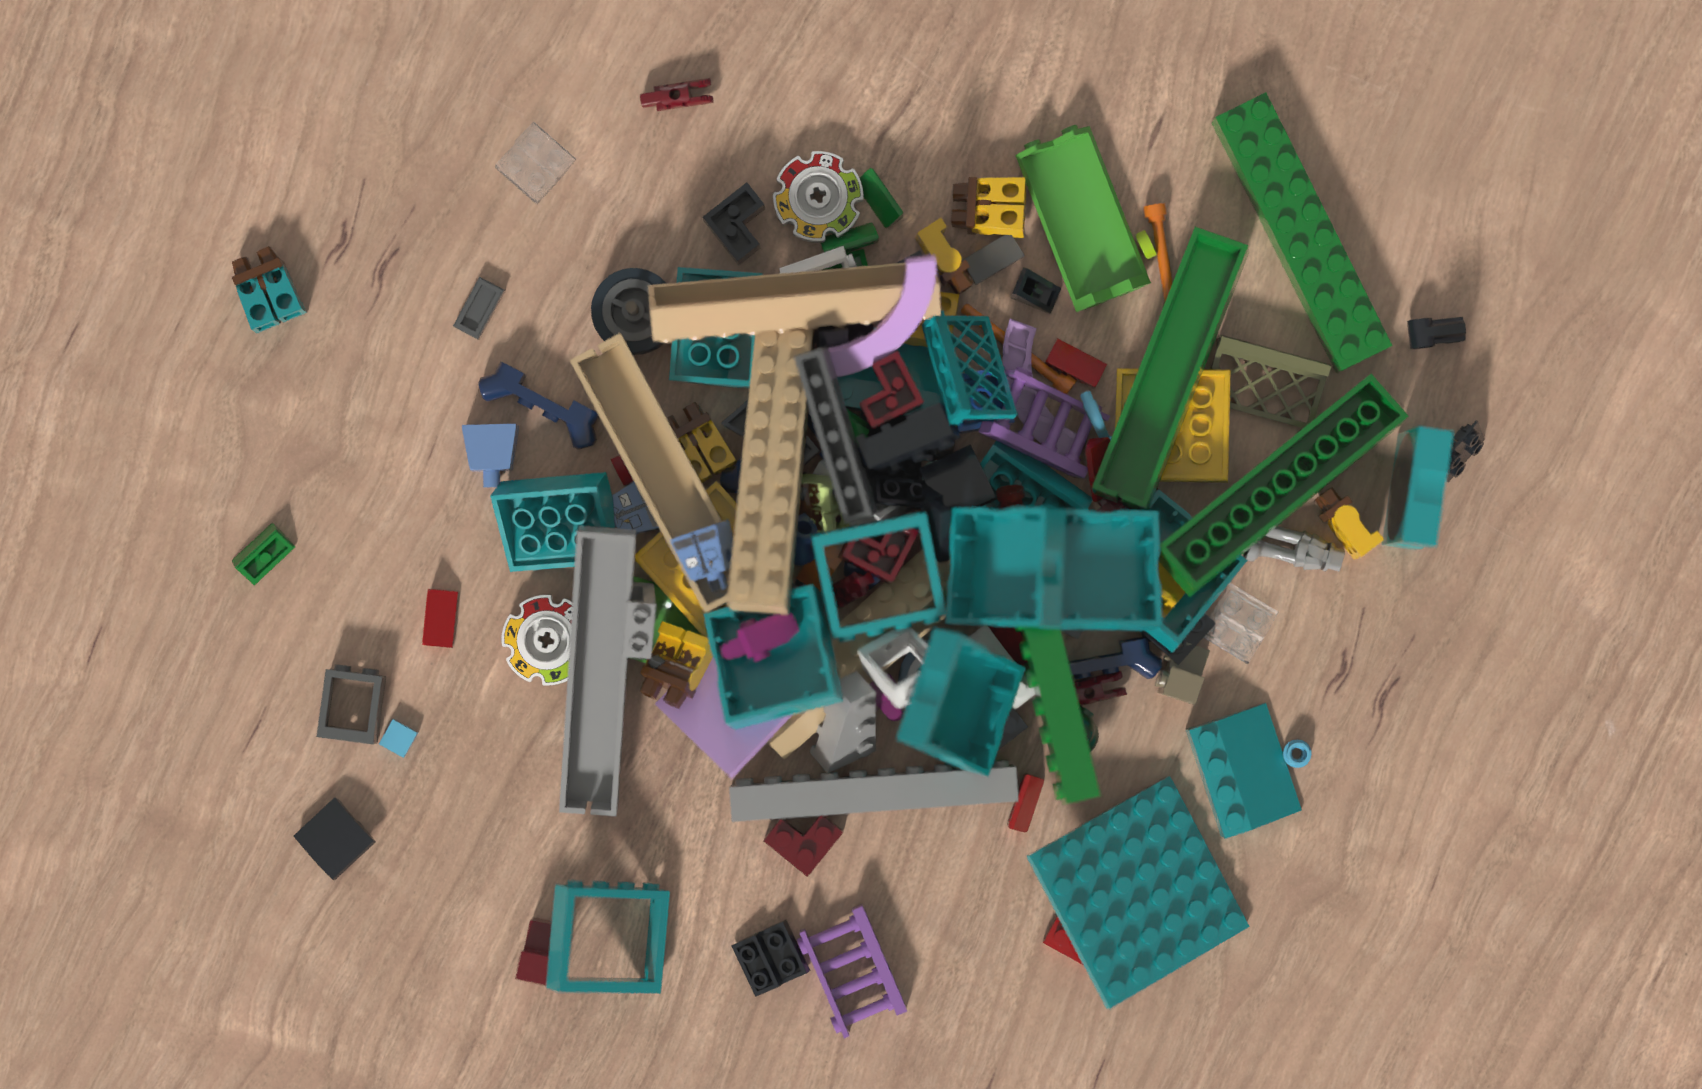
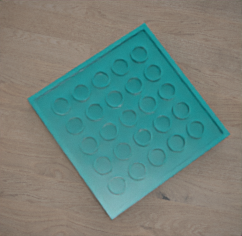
[1026,776,1250,1009]

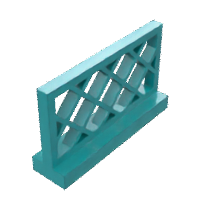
[922,310,1018,424]

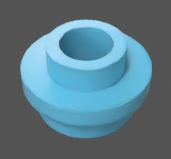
[1283,739,1312,768]

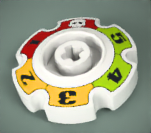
[773,151,863,243]
[501,595,573,686]

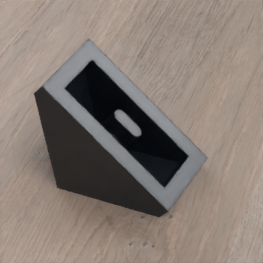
[1010,267,1062,314]

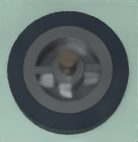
[591,268,667,355]

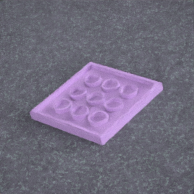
[655,657,792,778]

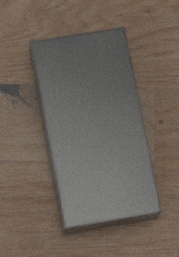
[962,235,1025,285]
[453,277,505,340]

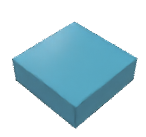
[379,719,418,758]

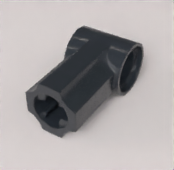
[1407,317,1466,349]

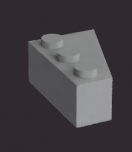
[810,671,876,774]

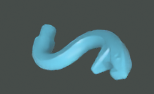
[1080,391,1112,441]

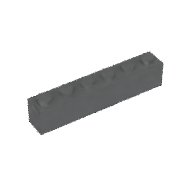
[794,346,877,524]

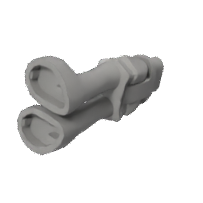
[1243,526,1345,572]

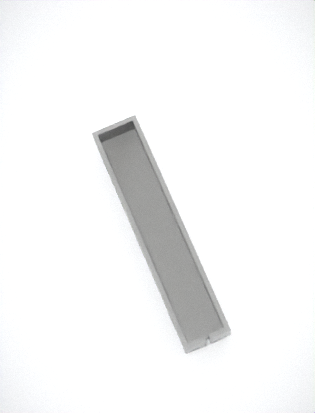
[559,526,637,816]
[729,760,1018,822]

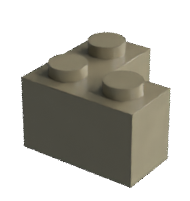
[1155,642,1210,705]

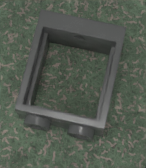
[316,664,386,744]

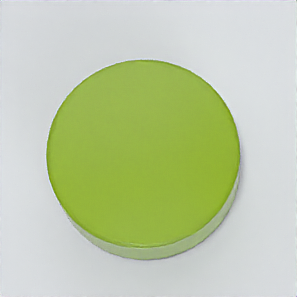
[1135,230,1157,259]

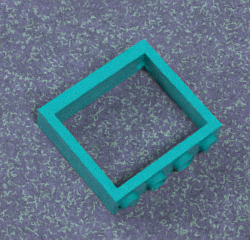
[811,511,946,642]
[546,880,670,994]

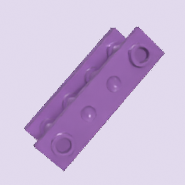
[978,367,1110,478]
[797,904,907,1038]

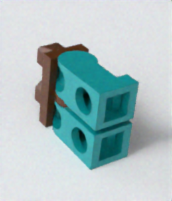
[232,246,307,333]

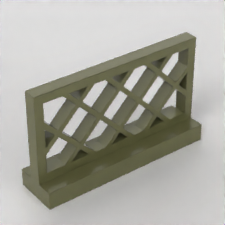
[1211,334,1331,428]

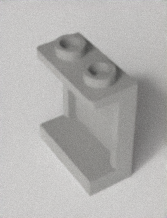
[622,582,656,659]

